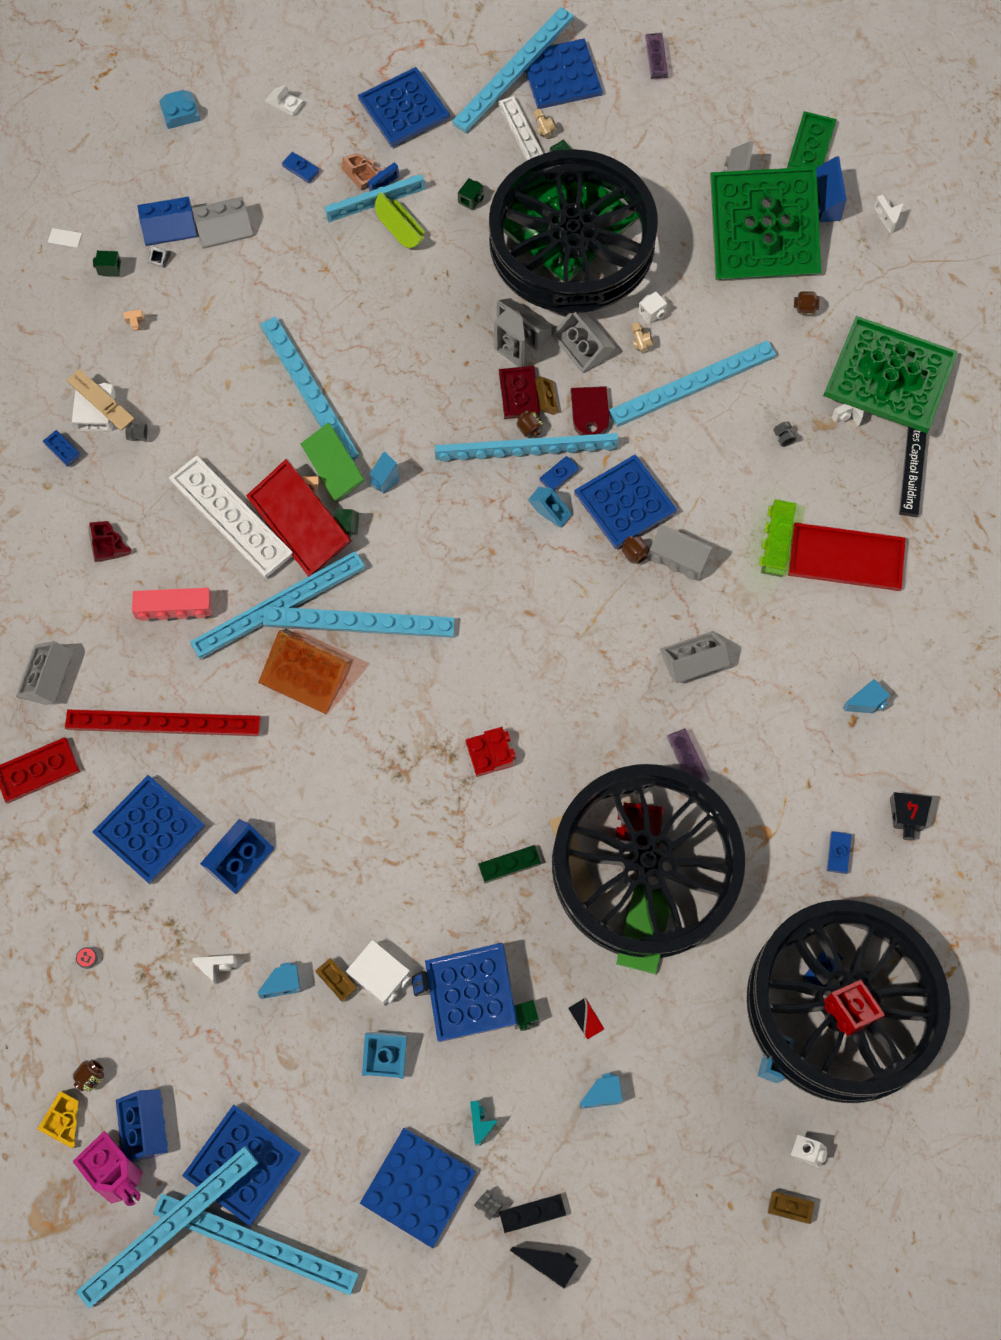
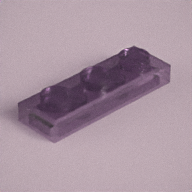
[645,33,668,79]
[667,728,710,783]

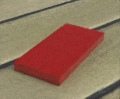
[0,737,80,804]

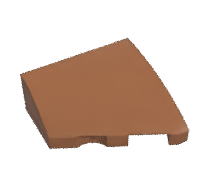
[341,153,387,190]

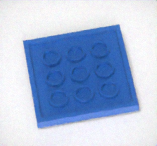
[525,38,603,109]
[358,67,450,147]
[574,454,677,550]
[92,775,205,885]
[425,943,518,1042]
[182,1104,301,1227]
[359,1128,476,1249]

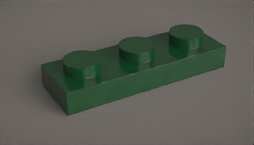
[478,845,541,884]

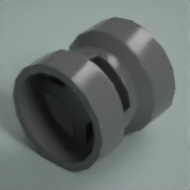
[773,421,797,447]
[125,422,148,441]
[474,1190,504,1221]

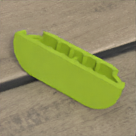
[375,192,425,248]

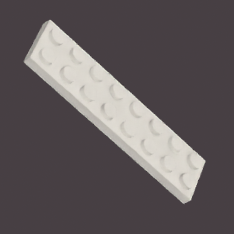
[169,455,293,579]

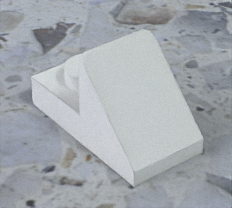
[265,85,303,116]
[874,195,903,234]
[832,404,864,426]
[193,955,236,984]

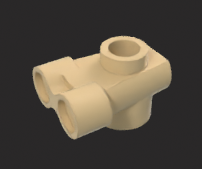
[533,109,557,139]
[631,322,654,353]

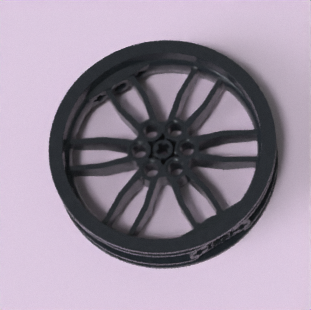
[489,149,658,313]
[552,764,745,958]
[746,900,951,1103]

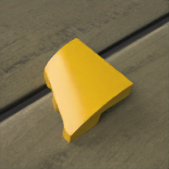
[37,1091,78,1149]

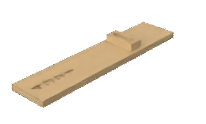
[66,369,135,431]
[549,815,596,903]

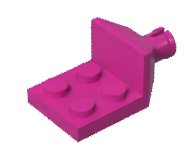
[72,1131,143,1206]

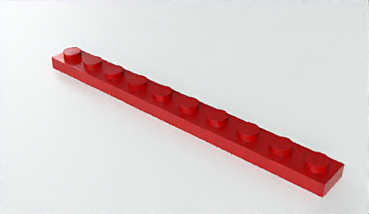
[65,709,261,736]

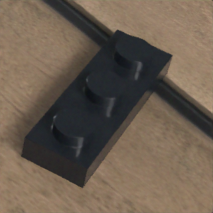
[499,1194,566,1233]

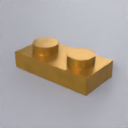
[535,376,559,415]
[315,957,357,1002]
[767,1191,815,1224]

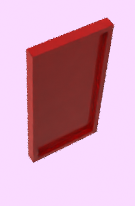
[246,459,352,577]
[788,522,906,591]

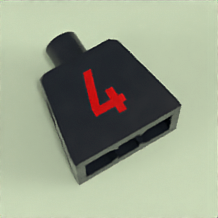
[890,792,932,841]

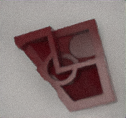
[88,521,131,562]

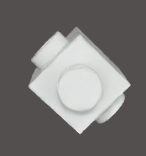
[638,291,667,324]
[791,1135,827,1168]

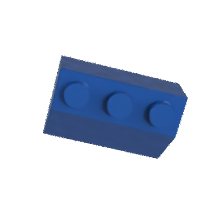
[816,156,847,222]
[137,196,197,246]
[200,819,274,894]
[116,1089,168,1162]

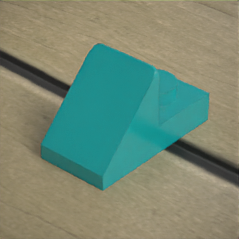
[470,1101,498,1147]

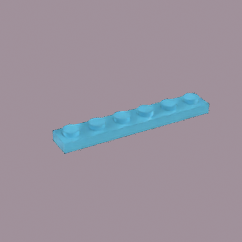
[325,174,425,223]

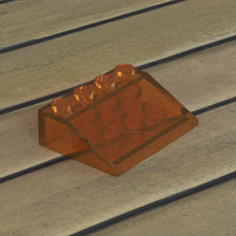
[258,629,353,714]

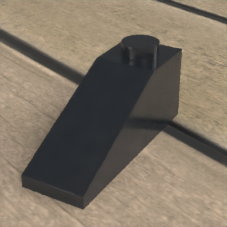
[510,1247,578,1289]

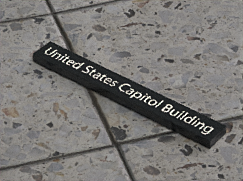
[899,427,927,517]

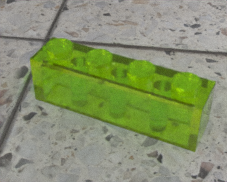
[758,499,796,577]

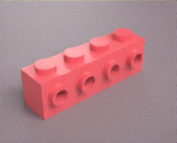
[132,587,212,621]

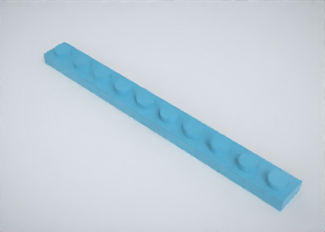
[452,7,574,133]
[260,316,359,460]
[609,340,776,427]
[435,433,618,461]
[190,551,365,659]
[263,606,454,638]
[76,1146,259,1309]
[153,1194,359,1296]

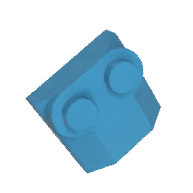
[159,90,201,129]
[362,1032,407,1079]

